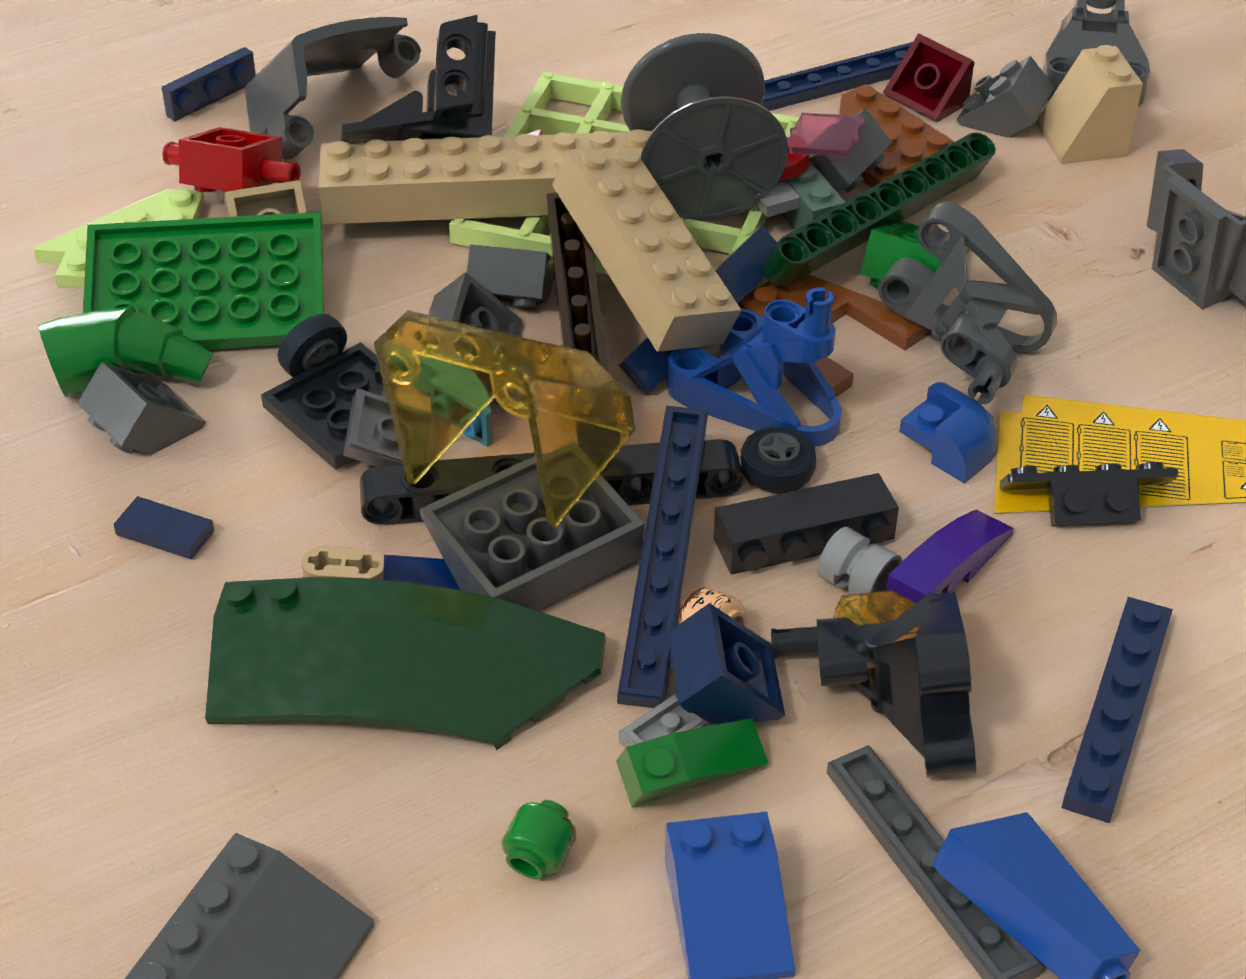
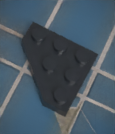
[261,342,386,470]

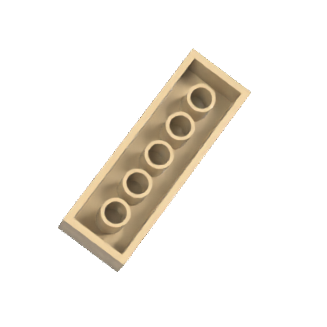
[552,146,741,352]

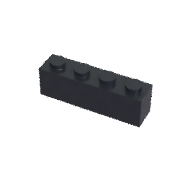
[713,473,899,575]

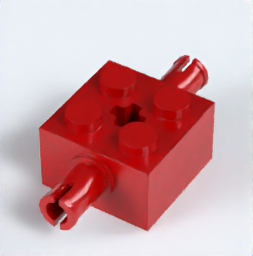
[162,127,301,192]

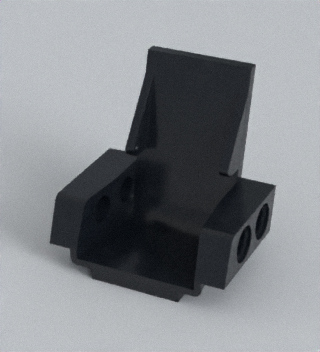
[340,14,496,143]

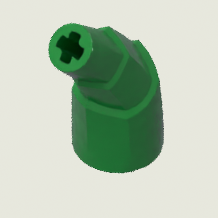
[38,306,213,397]

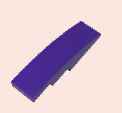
[886,509,1014,603]

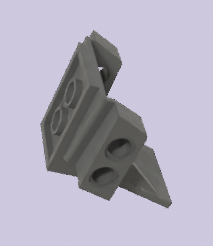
[1147,149,1246,310]

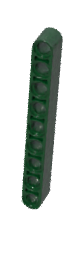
[762,132,996,287]

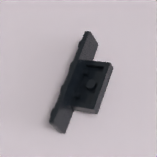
[1000,462,1178,526]

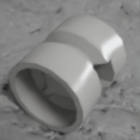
[817,526,902,607]

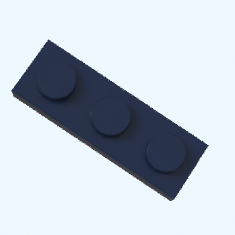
[161,47,256,122]

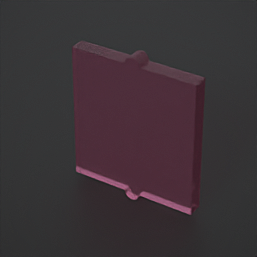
[788,113,864,157]

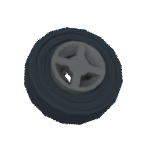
[277,314,347,377]
[740,427,816,492]

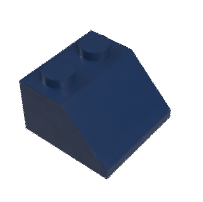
[668,603,785,724]

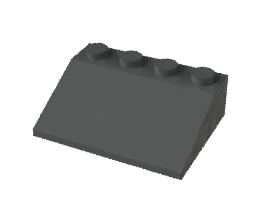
[420,440,645,611]
[125,832,374,979]

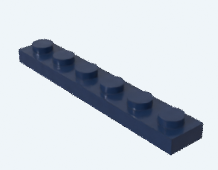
[1061,596,1173,823]

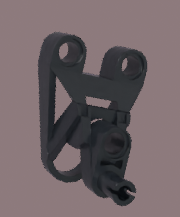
[771,592,976,777]

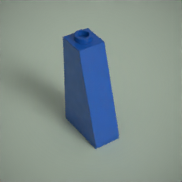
[932,812,1141,979]

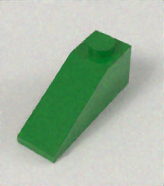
[616,718,768,807]

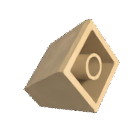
[1037,45,1143,164]

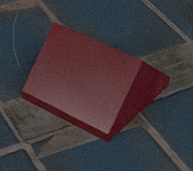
[882,33,975,122]

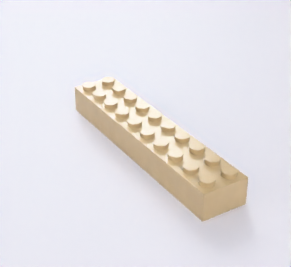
[319,129,652,225]

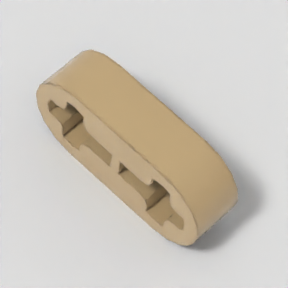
[301,546,387,580]

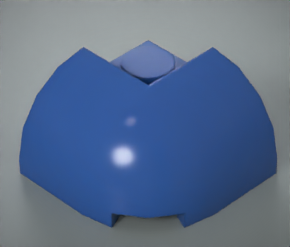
[899,382,998,484]

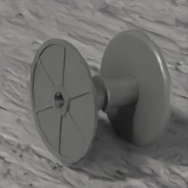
[621,33,788,221]

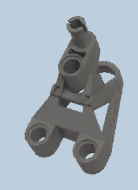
[1043,0,1150,106]
[878,201,1057,404]

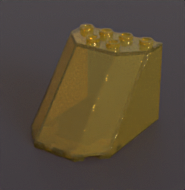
[374,310,635,527]

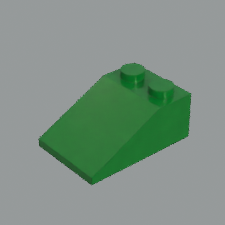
[859,221,970,287]

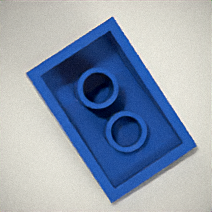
[665,811,795,979]

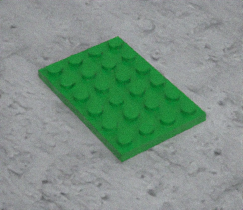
[83,212,324,350]

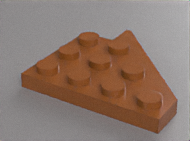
[838,84,955,188]

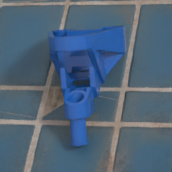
[667,287,842,447]

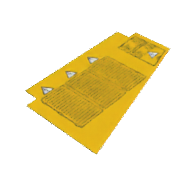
[994,394,1246,513]

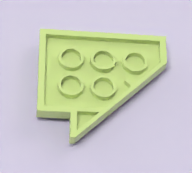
[34,188,205,289]

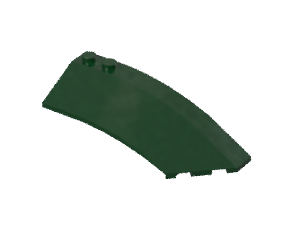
[205,577,606,750]

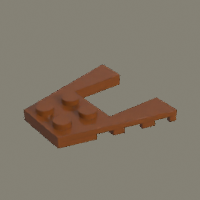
[738,274,931,396]

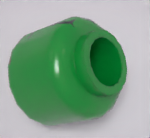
[501,800,577,879]

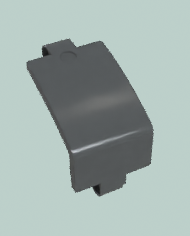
[245,17,421,160]

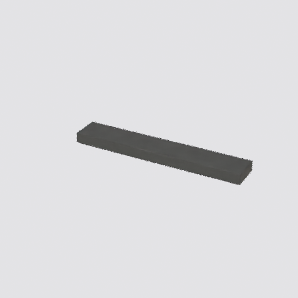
[827,745,1042,979]

